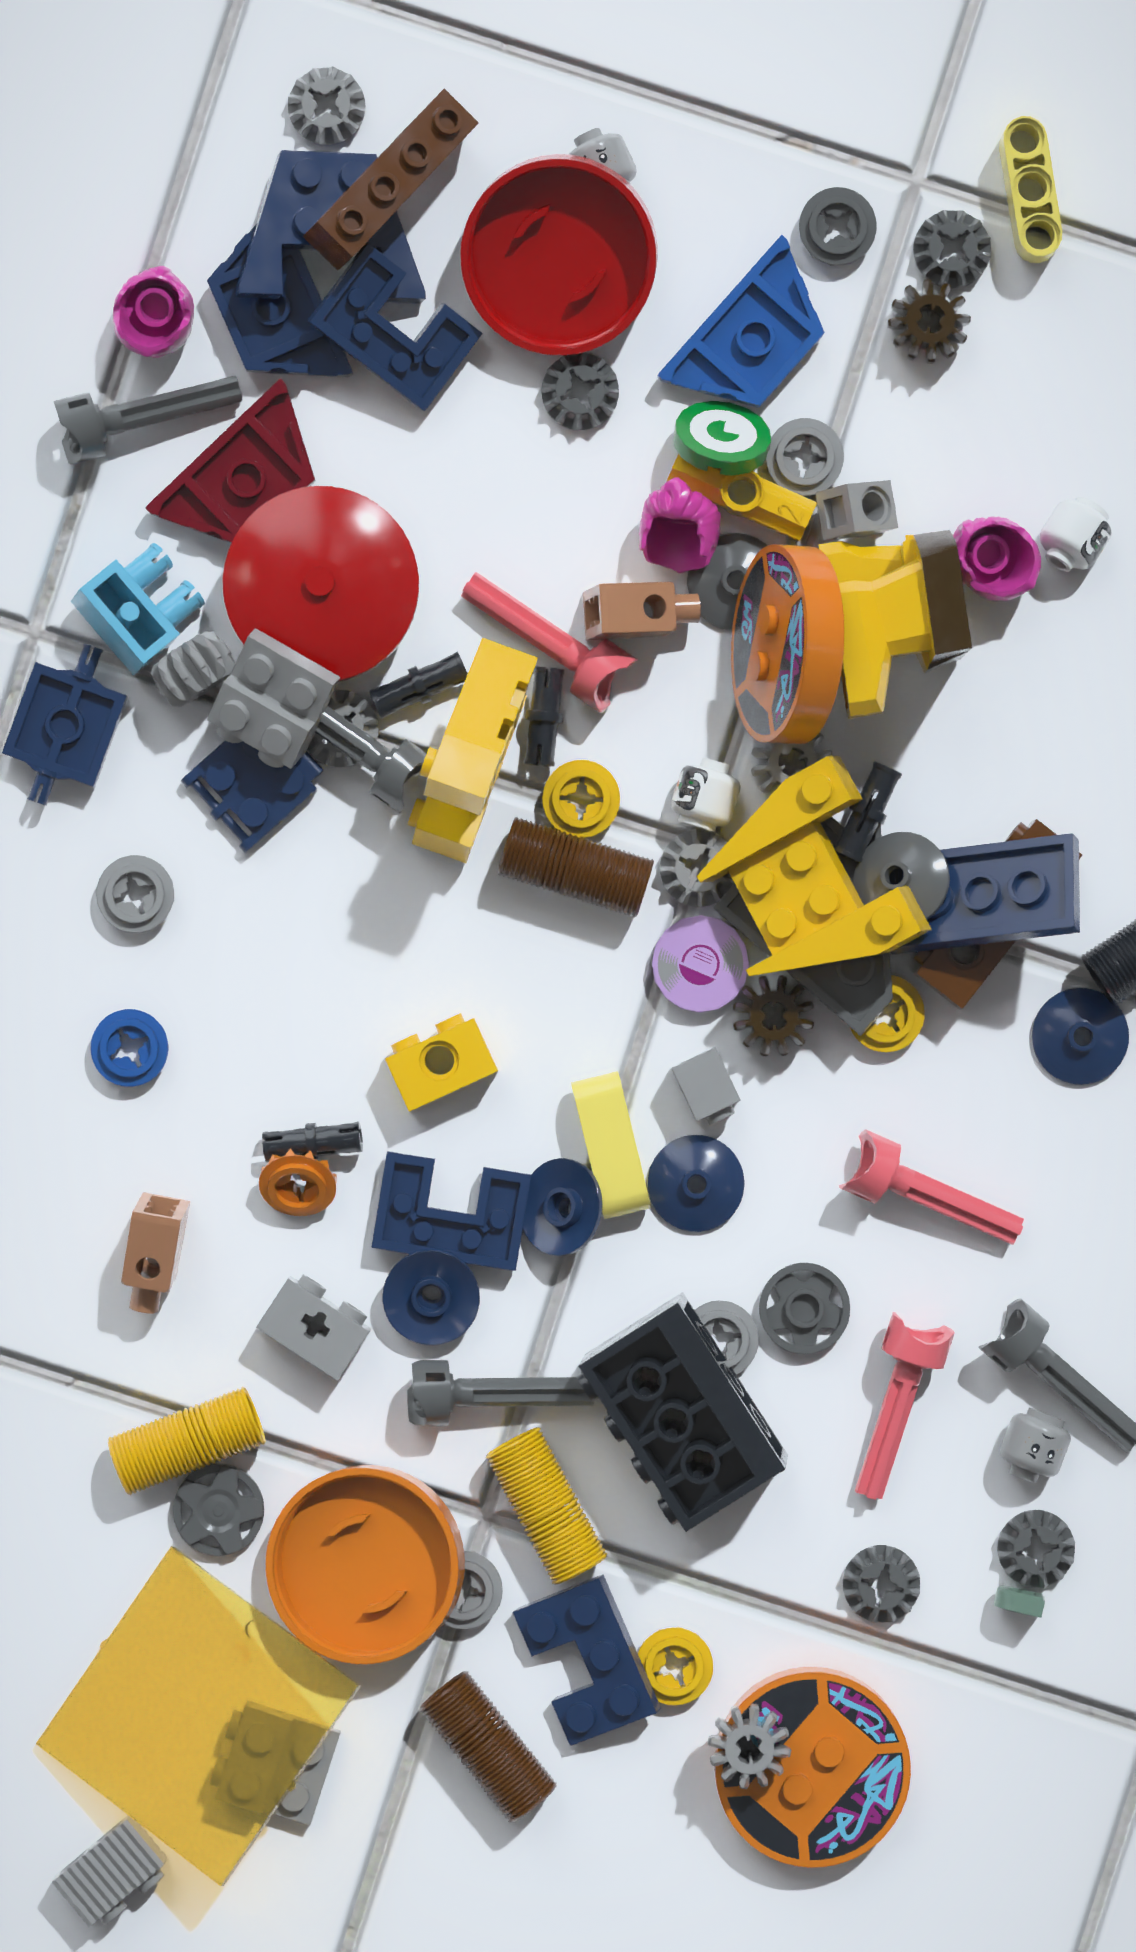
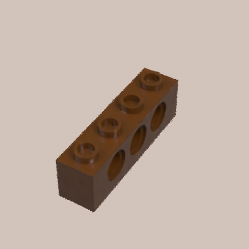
[302,88,479,271]
[913,819,1083,1009]

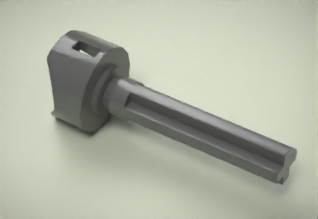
[53,375,243,464]
[315,706,427,814]
[978,1298,1136,1453]
[407,1360,594,1426]

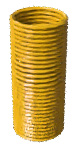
[107,1386,266,1496]
[485,1427,608,1585]

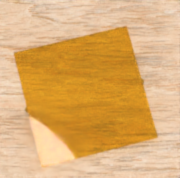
[36,1546,361,1886]

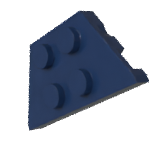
[207,222,354,378]

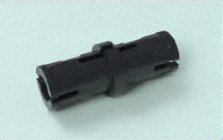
[369,651,468,719]
[523,666,565,767]
[834,761,902,863]
[262,1121,363,1163]

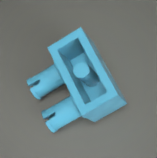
[70,543,205,676]

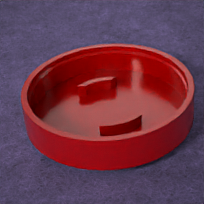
[460,154,658,355]

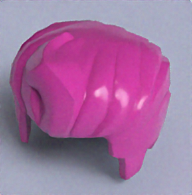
[113,266,195,358]
[639,477,721,574]
[953,516,1041,602]

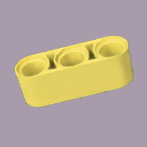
[999,116,1062,263]
[571,1071,651,1220]

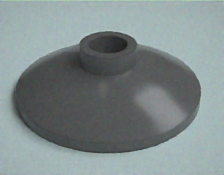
[687,533,768,630]
[853,832,950,920]

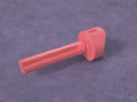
[461,572,638,713]
[839,1129,1024,1245]
[855,1312,955,1500]

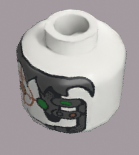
[1040,496,1112,572]
[671,757,741,832]

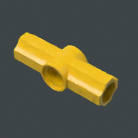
[666,453,817,542]

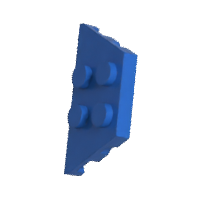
[657,234,825,408]

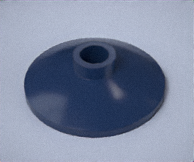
[1032,988,1129,1085]
[647,1135,745,1232]
[523,1158,603,1256]
[382,1249,480,1345]

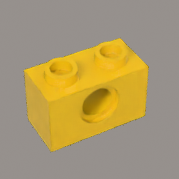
[385,1013,499,1112]

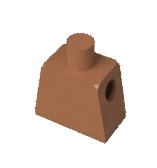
[583,582,701,641]
[121,1192,191,1314]

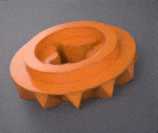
[259,1148,337,1216]

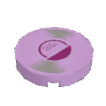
[651,915,749,1012]

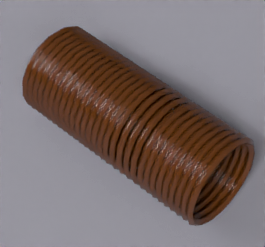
[497,816,654,918]
[420,1671,557,1823]

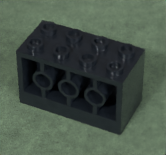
[577,1292,788,1532]

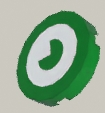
[673,401,771,476]

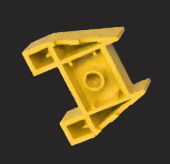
[407,638,538,863]
[697,755,932,976]

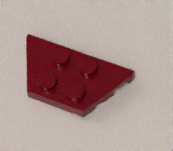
[145,378,316,543]

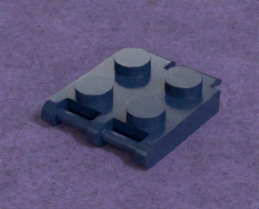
[180,740,324,854]

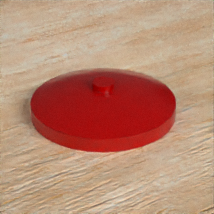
[223,486,420,682]

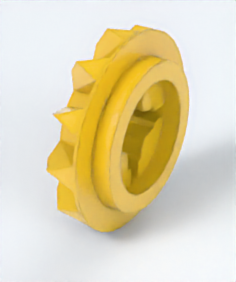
[542,760,620,838]
[850,975,925,1052]
[638,1626,713,1705]

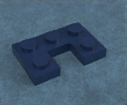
[307,243,483,412]
[371,1151,532,1271]
[512,1574,661,1746]

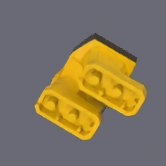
[818,530,972,719]

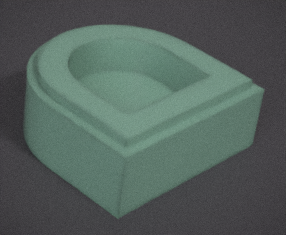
[993,1586,1045,1618]

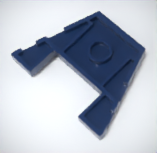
[235,150,426,303]

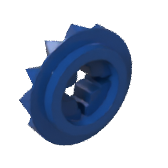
[90,1009,169,1087]

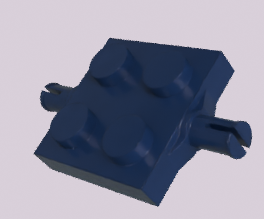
[2,643,129,806]

